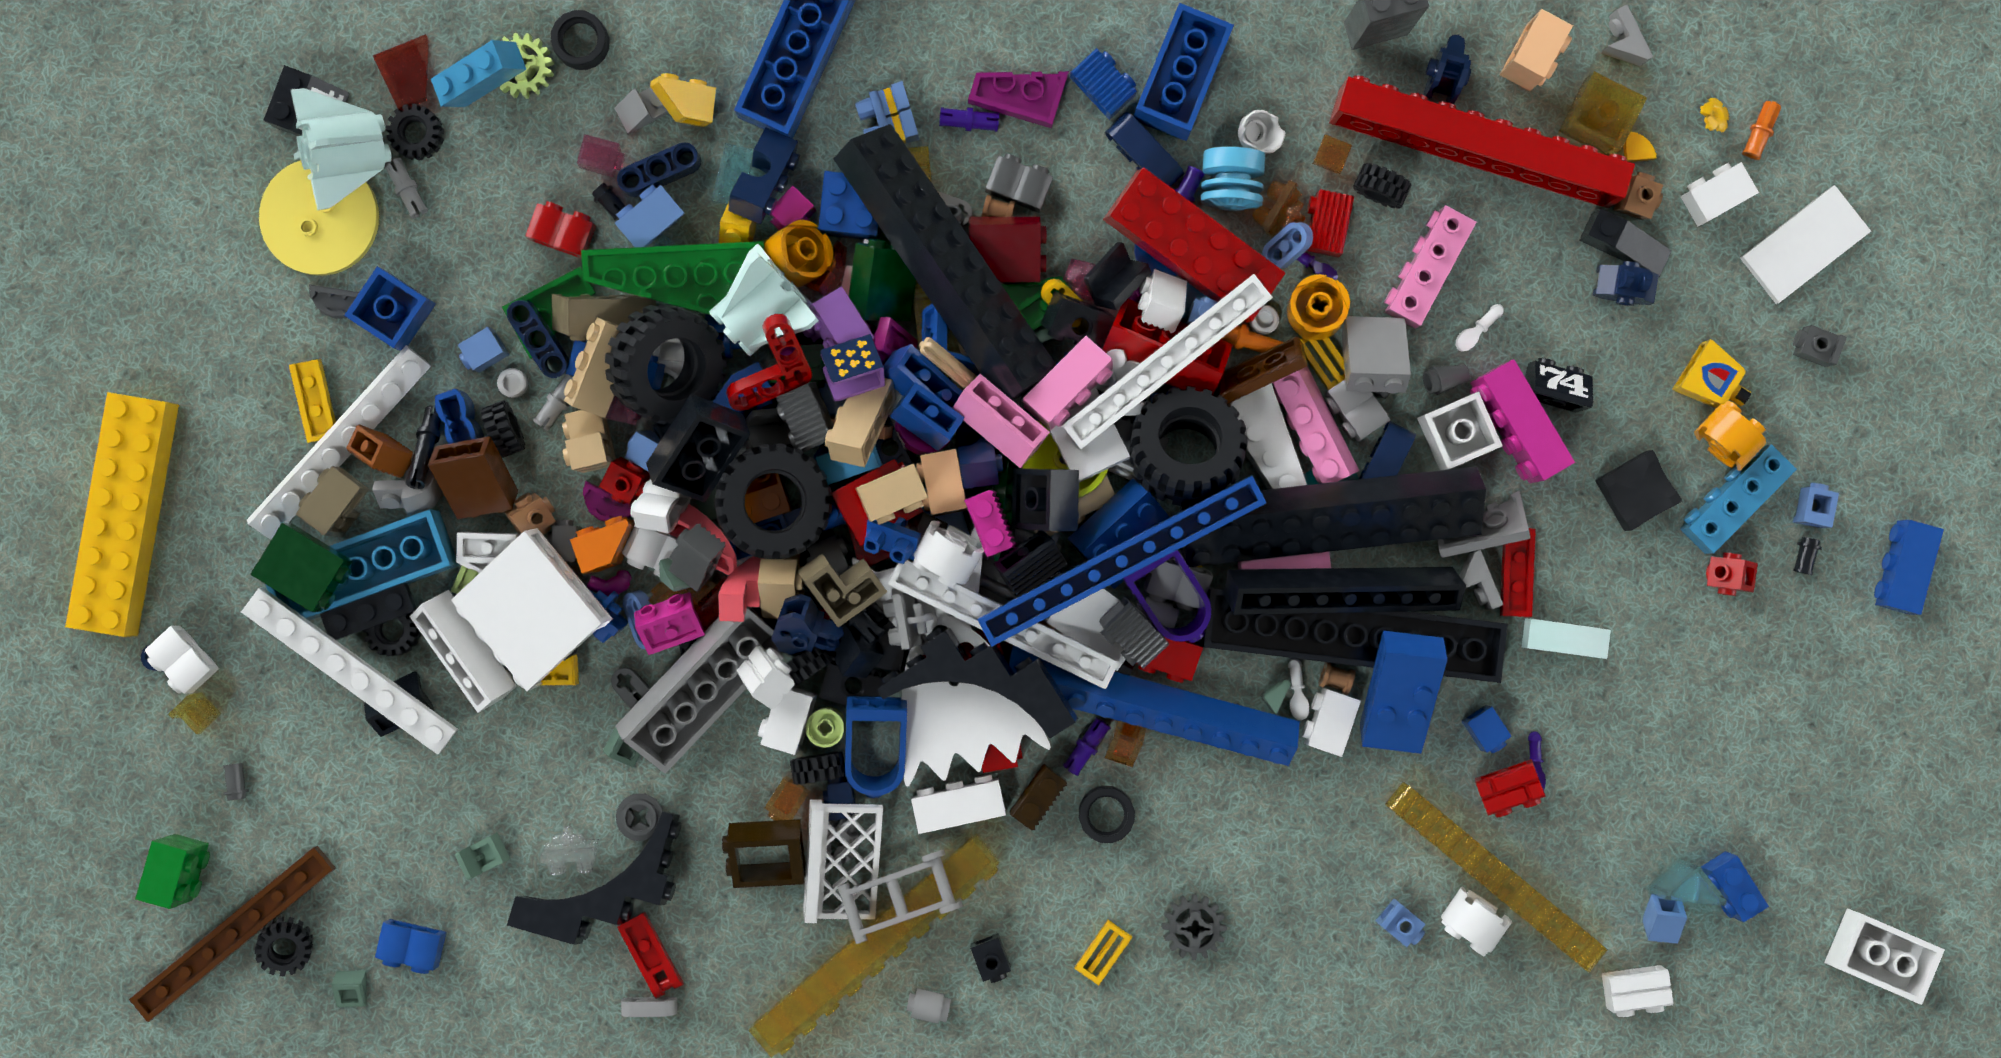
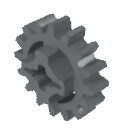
[1161,894,1227,960]

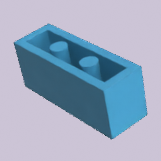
[431,40,527,107]

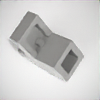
[373,465,442,517]

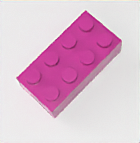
[1470,359,1575,484]

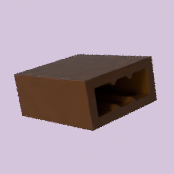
[428,436,518,519]

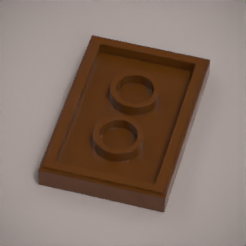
[1220,336,1307,404]

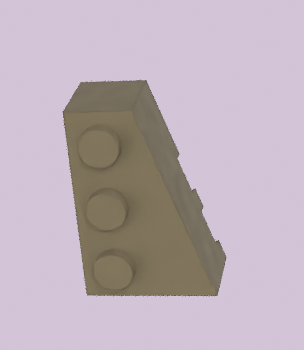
[552,294,656,341]

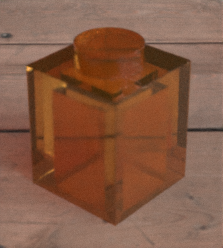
[764,776,811,821]

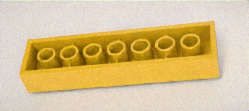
[65,392,179,637]

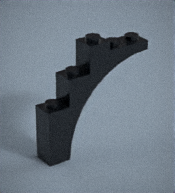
[877,627,1078,738]
[507,811,682,945]

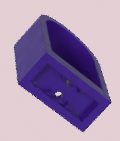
[1123,550,1211,643]

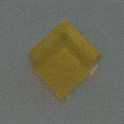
[168,692,222,735]

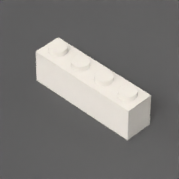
[409,590,517,713]

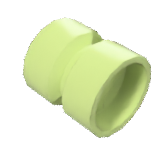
[805,706,846,748]

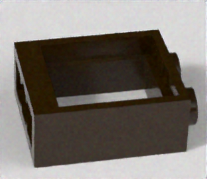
[722,819,806,888]

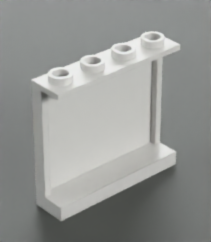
[451,528,613,691]

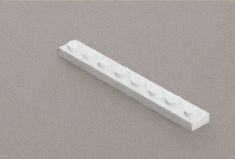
[1062,274,1273,449]
[247,345,431,540]
[888,559,1119,689]
[241,587,458,755]

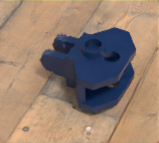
[1423,34,1471,104]
[1593,261,1659,306]
[771,594,844,655]

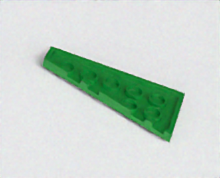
[581,241,764,316]

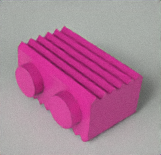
[964,490,1017,557]

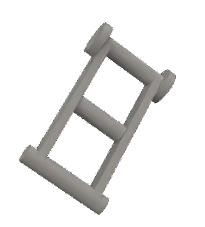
[838,849,963,944]

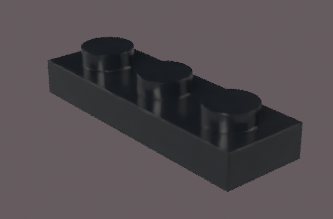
[320,583,417,641]

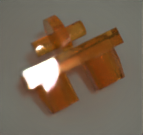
[1252,180,1306,238]

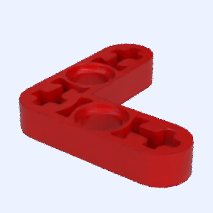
[726,314,812,411]

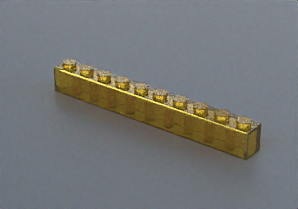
[748,833,999,1058]

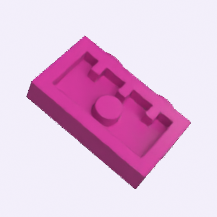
[874,317,918,365]
[634,592,705,655]

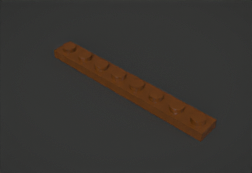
[129,846,336,1022]

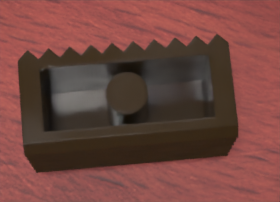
[1010,764,1067,831]

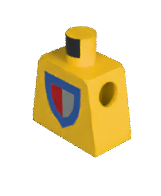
[1672,339,1751,408]

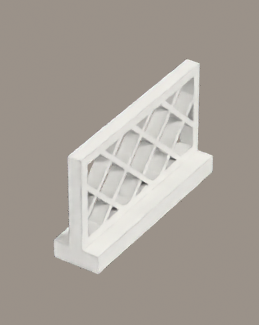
[803,800,883,923]

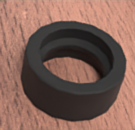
[551,10,610,70]
[1078,786,1135,843]

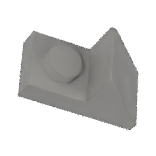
[1601,5,1653,66]
[614,88,669,134]
[1459,550,1503,609]

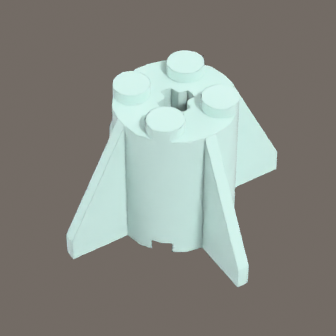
[290,88,391,210]
[709,244,819,356]

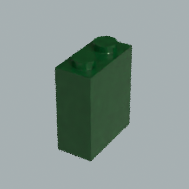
[848,239,916,321]
[250,523,353,612]

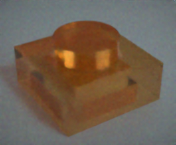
[1312,134,1352,175]

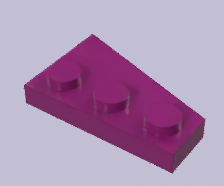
[968,71,1069,129]

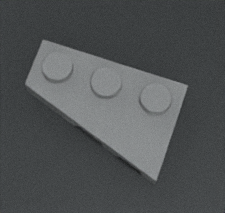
[1438,490,1531,558]

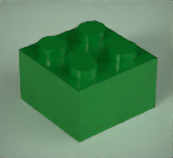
[135,834,210,909]

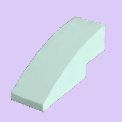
[1521,618,1611,659]

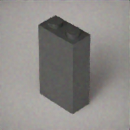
[1344,0,1429,50]

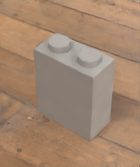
[1342,316,1411,393]

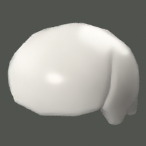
[1238,110,1285,155]

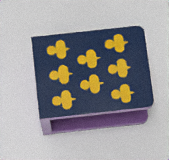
[820,334,885,401]

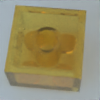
[1558,71,1647,156]

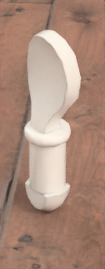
[1455,304,1504,352]
[1288,658,1310,721]

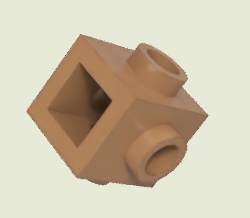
[1614,172,1664,220]
[505,493,556,535]

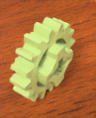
[500,33,554,99]

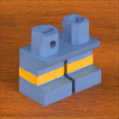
[855,81,919,144]

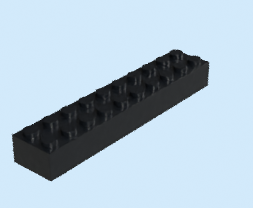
[833,124,1056,401]
[1180,466,1486,567]
[1201,588,1508,683]

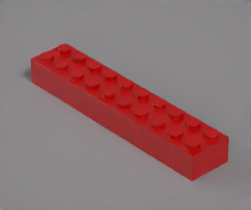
[1329,75,1635,209]

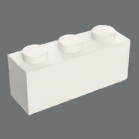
[911,774,1006,834]

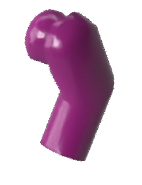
[587,570,632,596]

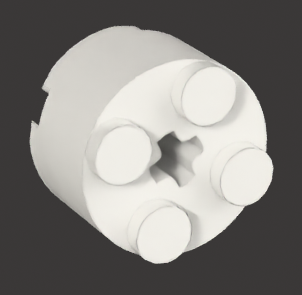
[912,521,984,588]
[1441,887,1512,956]

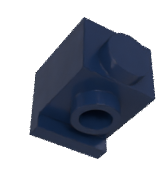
[823,776,856,821]

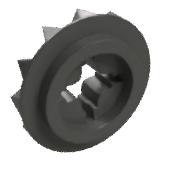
[616,793,663,841]

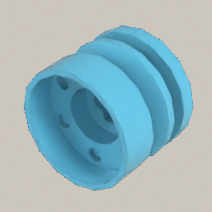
[1201,147,1266,211]

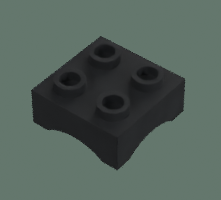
[1595,450,1682,531]

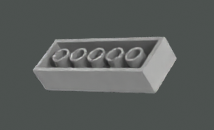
[615,607,780,774]

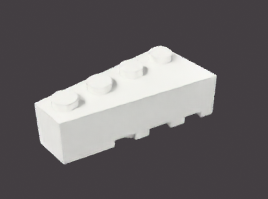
[1227,383,1307,489]

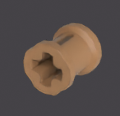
[981,194,1016,217]
[1318,662,1356,695]

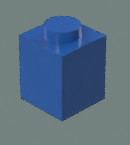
[1462,705,1512,753]

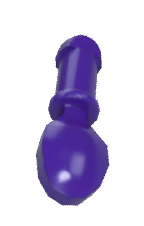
[1296,252,1338,280]
[1528,731,1546,790]

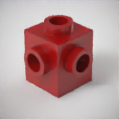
[599,457,650,504]
[1706,552,1758,596]

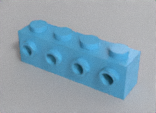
[1680,444,1797,554]

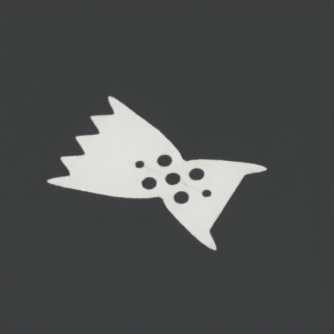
[852,527,1051,787]

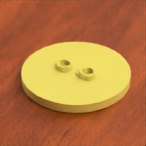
[259,160,379,276]

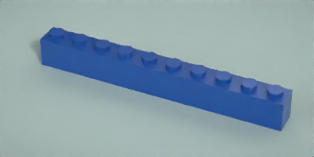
[977,476,1266,647]
[1008,645,1300,766]

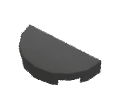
[309,284,359,319]

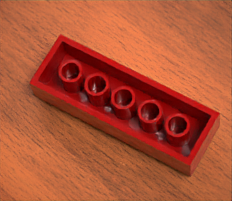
[1103,167,1286,323]

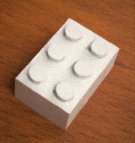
[1824,908,1945,1005]

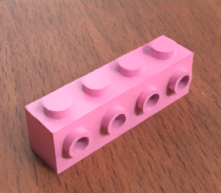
[1384,205,1477,329]
[1273,366,1360,483]

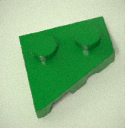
[1001,276,1070,331]

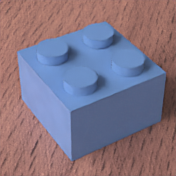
[615,184,685,247]

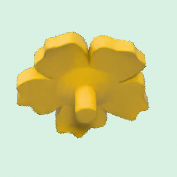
[1700,98,1729,133]

